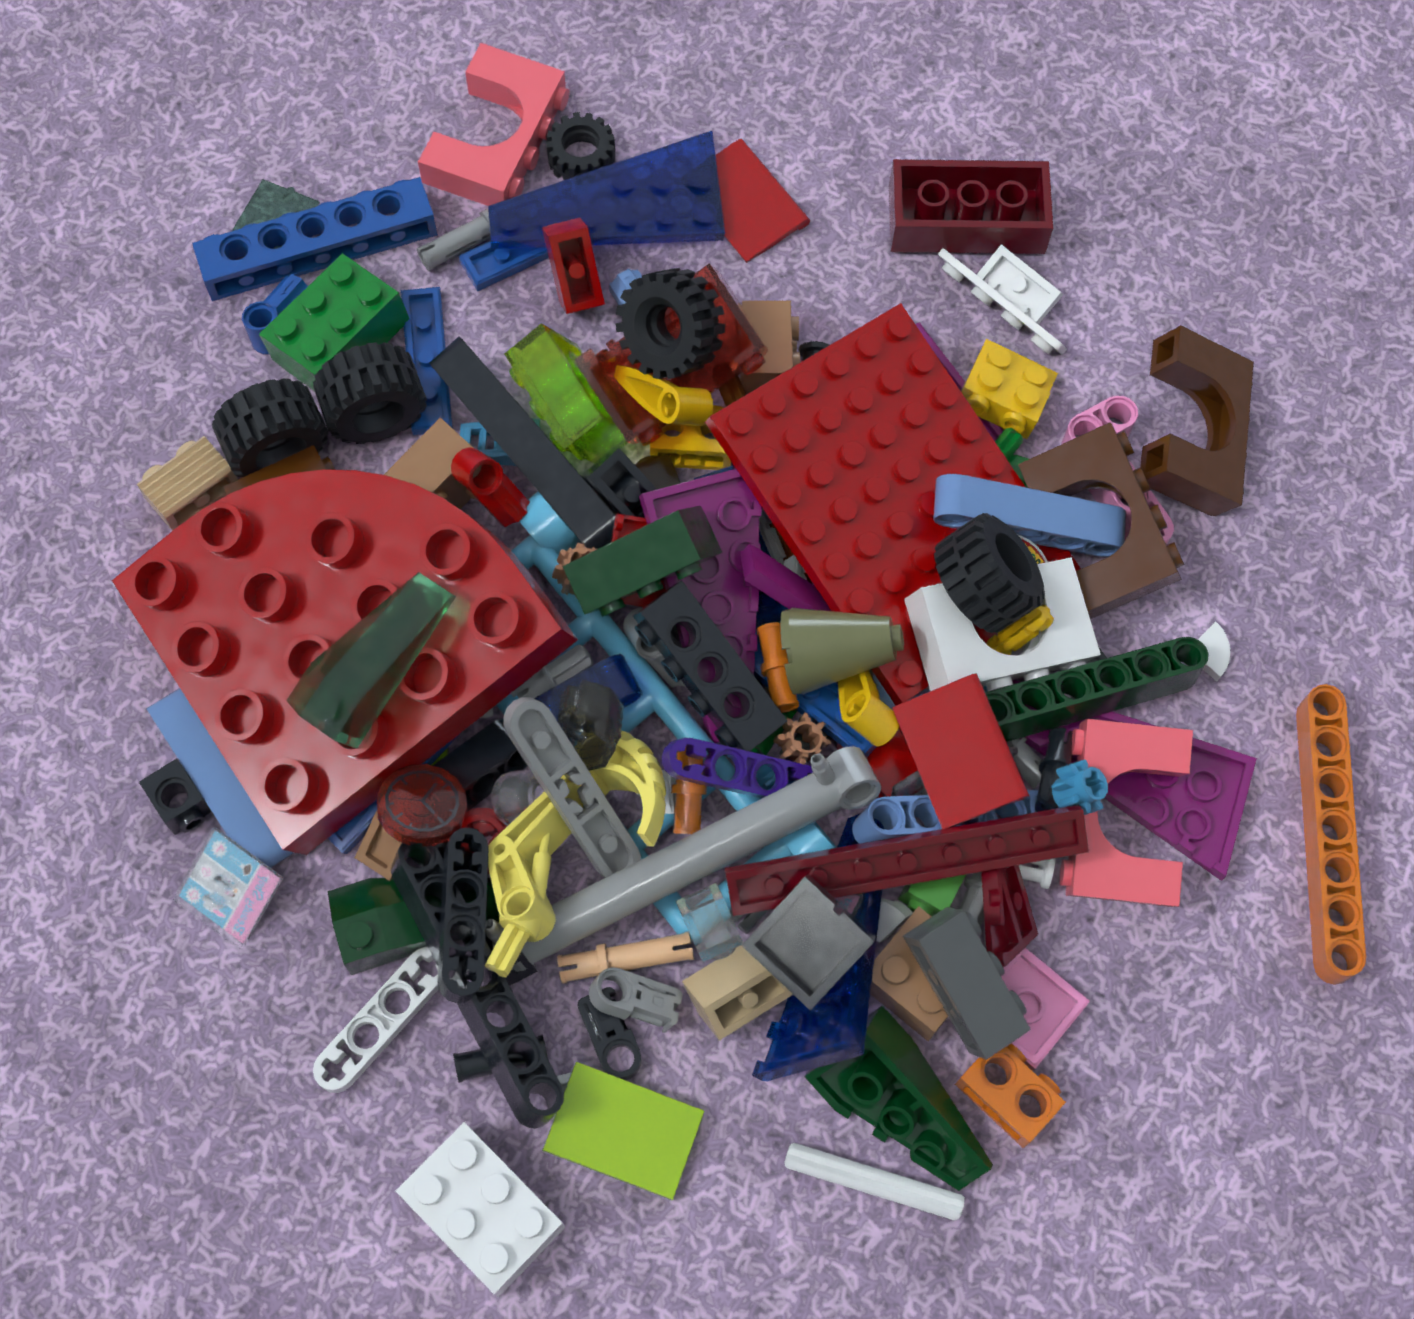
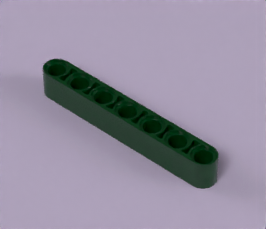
[985,637,1209,742]

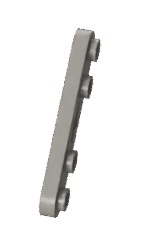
[503,697,641,878]

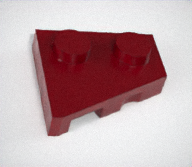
[981,865,1038,967]

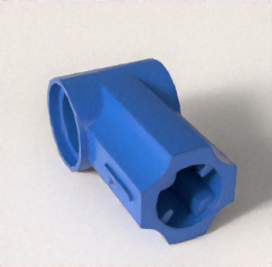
[242,274,308,354]

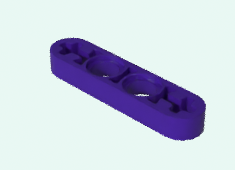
[662,738,813,798]

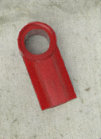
[451,447,530,527]

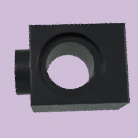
[139,758,212,835]

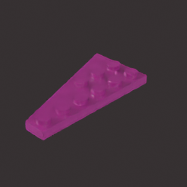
[639,469,762,743]
[1012,680,1257,881]

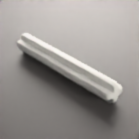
[785,1143,965,1220]

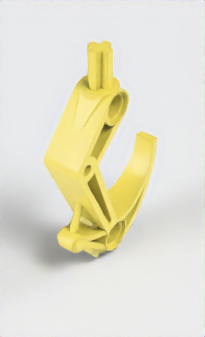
[484,729,666,978]

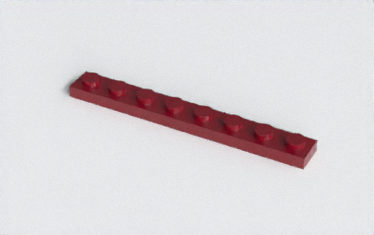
[724,805,1089,916]

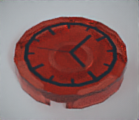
[377,764,467,846]

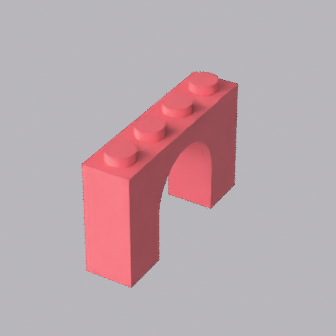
[418,43,569,208]
[1060,719,1193,907]

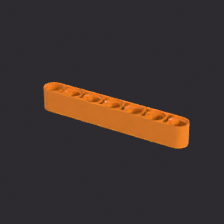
[1296,684,1366,985]

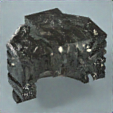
[558,680,624,771]

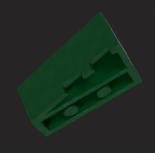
[562,506,723,617]

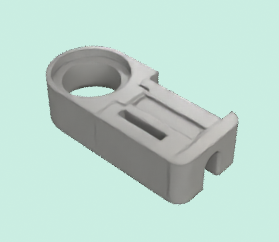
[589,967,682,1033]

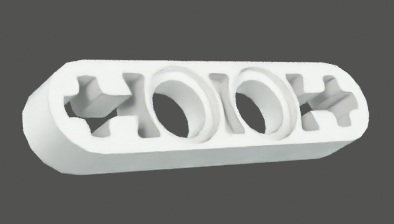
[313,946,439,1093]

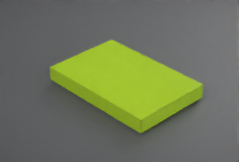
[542,1062,704,1200]

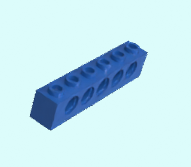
[192,177,438,301]

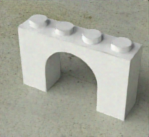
[904,558,1101,691]

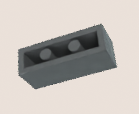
[903,907,1031,1060]

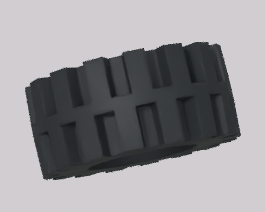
[546,112,615,186]

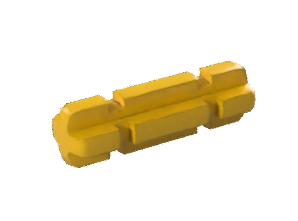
[987,605,1054,655]

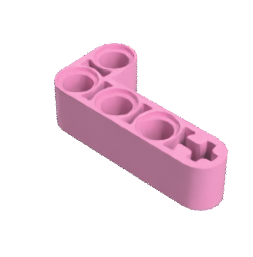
[1061,396,1174,545]

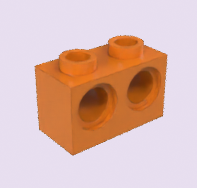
[955,1043,1066,1148]

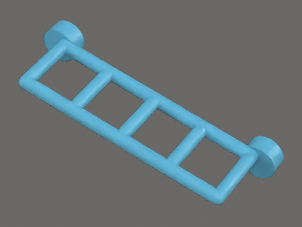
[496,491,837,940]

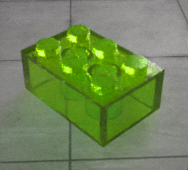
[504,323,637,464]

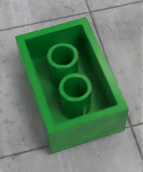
[259,253,410,391]

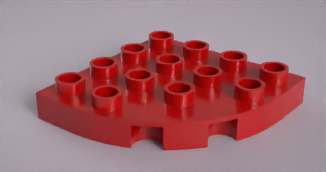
[112,469,578,855]

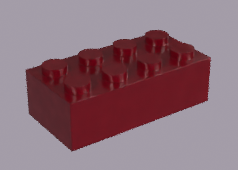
[889,159,1053,254]

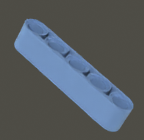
[933,474,1126,557]
[146,688,293,869]
[852,790,1053,844]

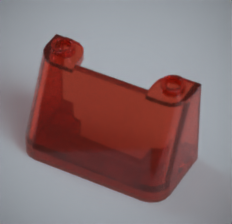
[574,263,768,446]

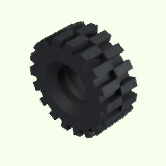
[615,268,726,379]

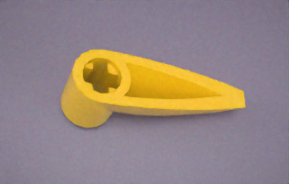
[614,365,713,426]
[838,670,899,746]

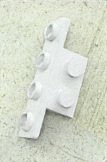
[938,245,1067,355]

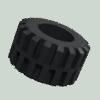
[313,342,427,444]
[212,378,329,477]
[934,513,1045,633]

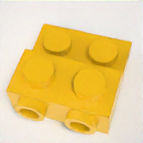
[961,339,1058,440]

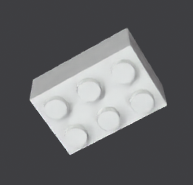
[396,1122,565,1297]

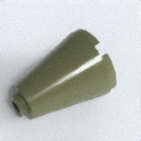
[780,608,904,695]

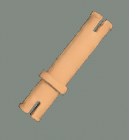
[557,931,694,984]

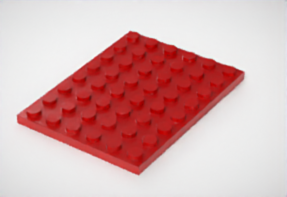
[705,303,1081,706]

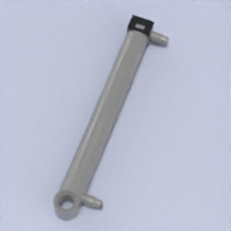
[485,746,881,985]

